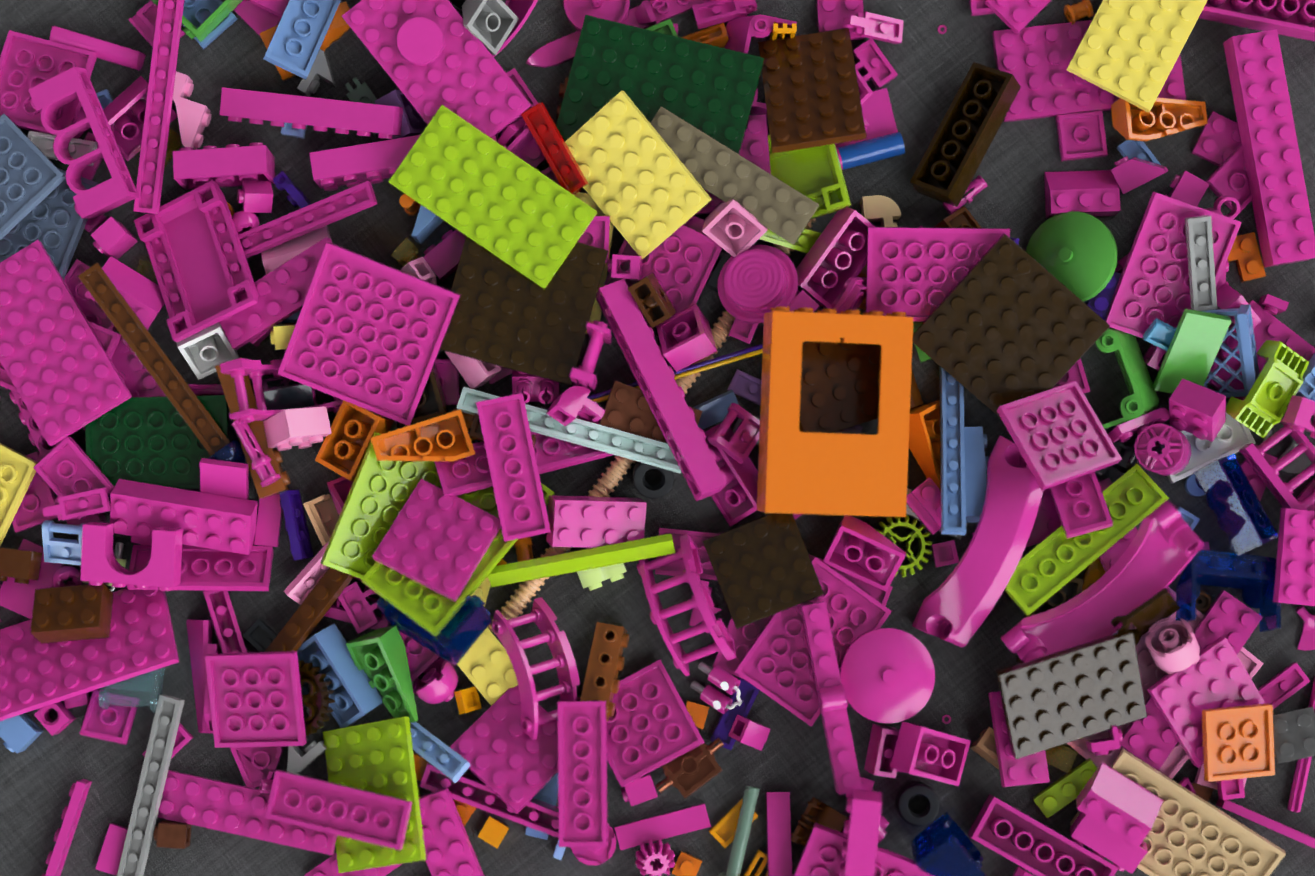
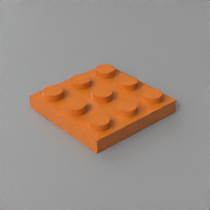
[1202,703,1275,782]

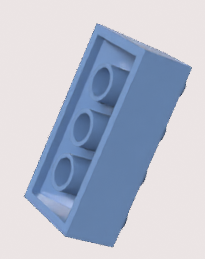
[297,623,383,728]

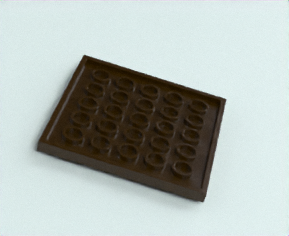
[912,233,1110,418]
[440,236,608,386]

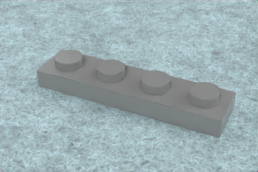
[1185,215,1217,311]

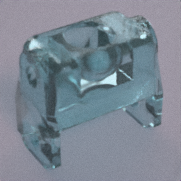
[98,667,165,713]

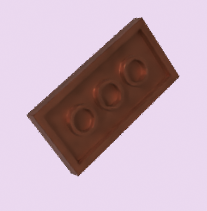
[599,381,702,444]

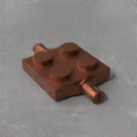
[655,737,724,799]

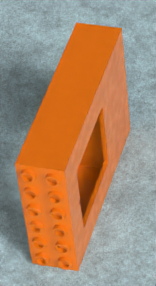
[757,307,913,517]

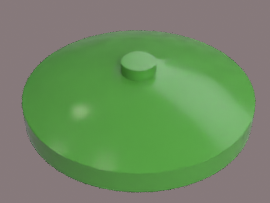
[1026,211,1118,302]

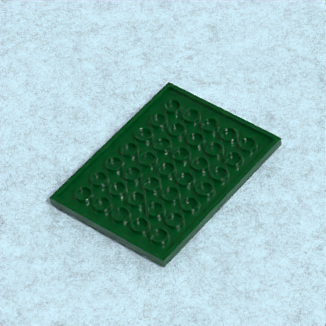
[556,15,764,154]

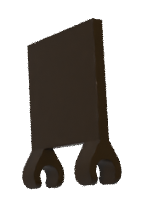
[1111,588,1180,646]

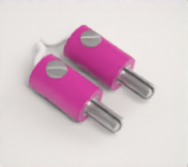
[690,662,742,714]

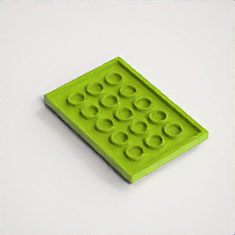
[320,432,441,579]
[323,717,426,873]

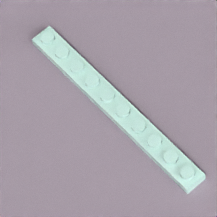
[456,387,681,474]

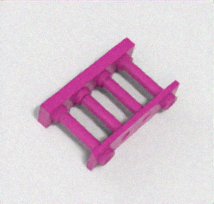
[570,320,612,393]
[1239,417,1315,510]

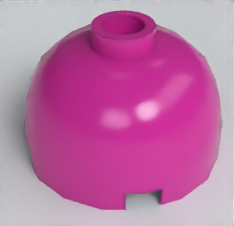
[412,658,458,704]

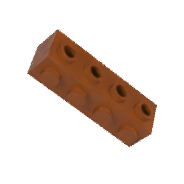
[580,622,629,722]

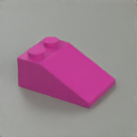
[823,515,906,592]

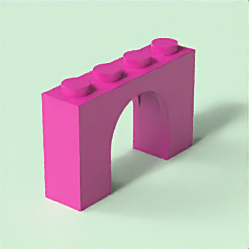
[80,521,183,591]

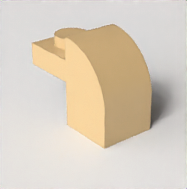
[860,195,901,227]

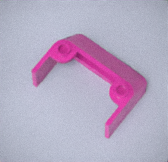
[724,15,797,118]

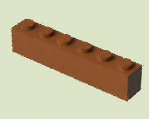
[215,357,291,499]

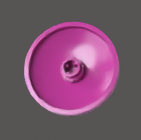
[840,628,935,723]

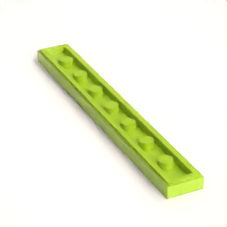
[488,534,675,587]

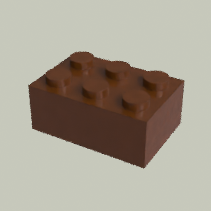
[30,583,114,643]

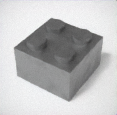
[1273,707,1315,764]

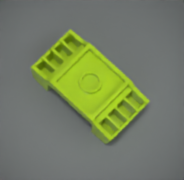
[1226,340,1309,439]

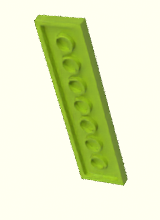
[1004,464,1169,617]

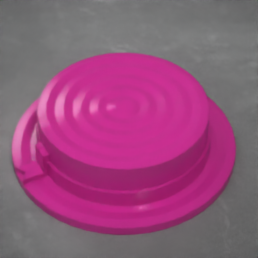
[718,245,798,324]

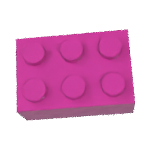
[890,721,971,786]

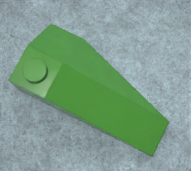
[346,625,418,723]

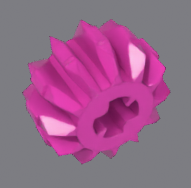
[635,838,675,876]

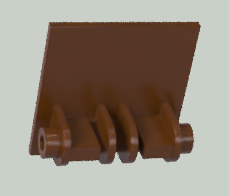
[791,797,849,847]

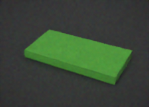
[1153,309,1231,394]

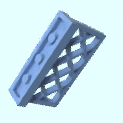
[1202,304,1260,397]

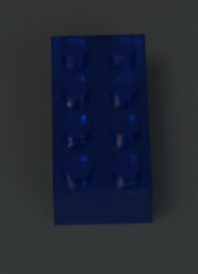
[1194,454,1279,556]

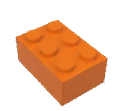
[315,400,394,482]

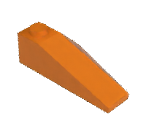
[1111,98,1208,141]

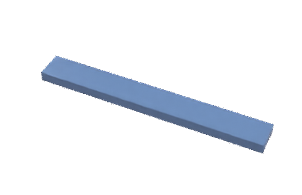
[939,365,966,535]

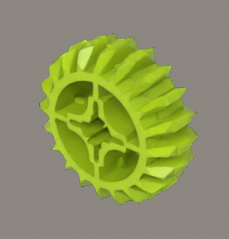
[875,515,932,577]

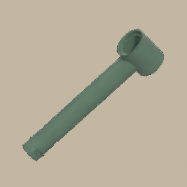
[718,785,760,876]

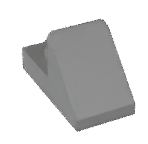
[297,49,336,97]
[287,741,327,774]

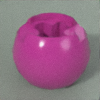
[232,211,260,235]
[52,566,82,587]

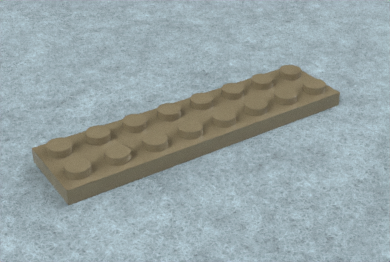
[650,106,819,245]

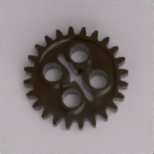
[298,660,335,736]

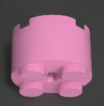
[1145,617,1200,674]

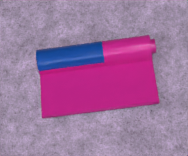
[835,88,905,170]

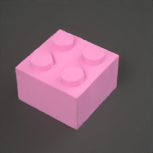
[263,406,332,451]

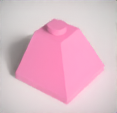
[702,199,768,258]

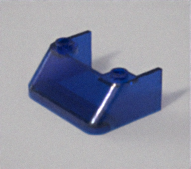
[1176,550,1281,632]

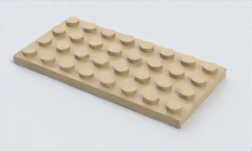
[1070,749,1286,876]

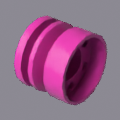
[1134,424,1191,476]

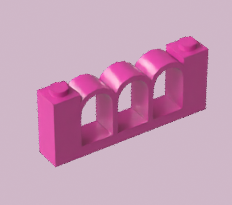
[28,66,139,219]

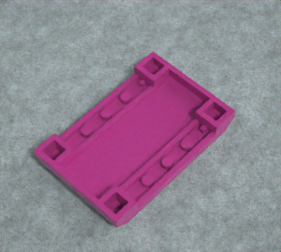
[134,180,259,343]

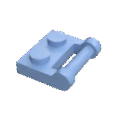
[42,520,85,566]

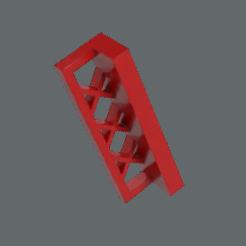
[521,102,588,195]

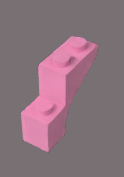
[173,71,212,150]

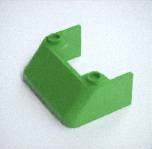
[1095,328,1159,429]

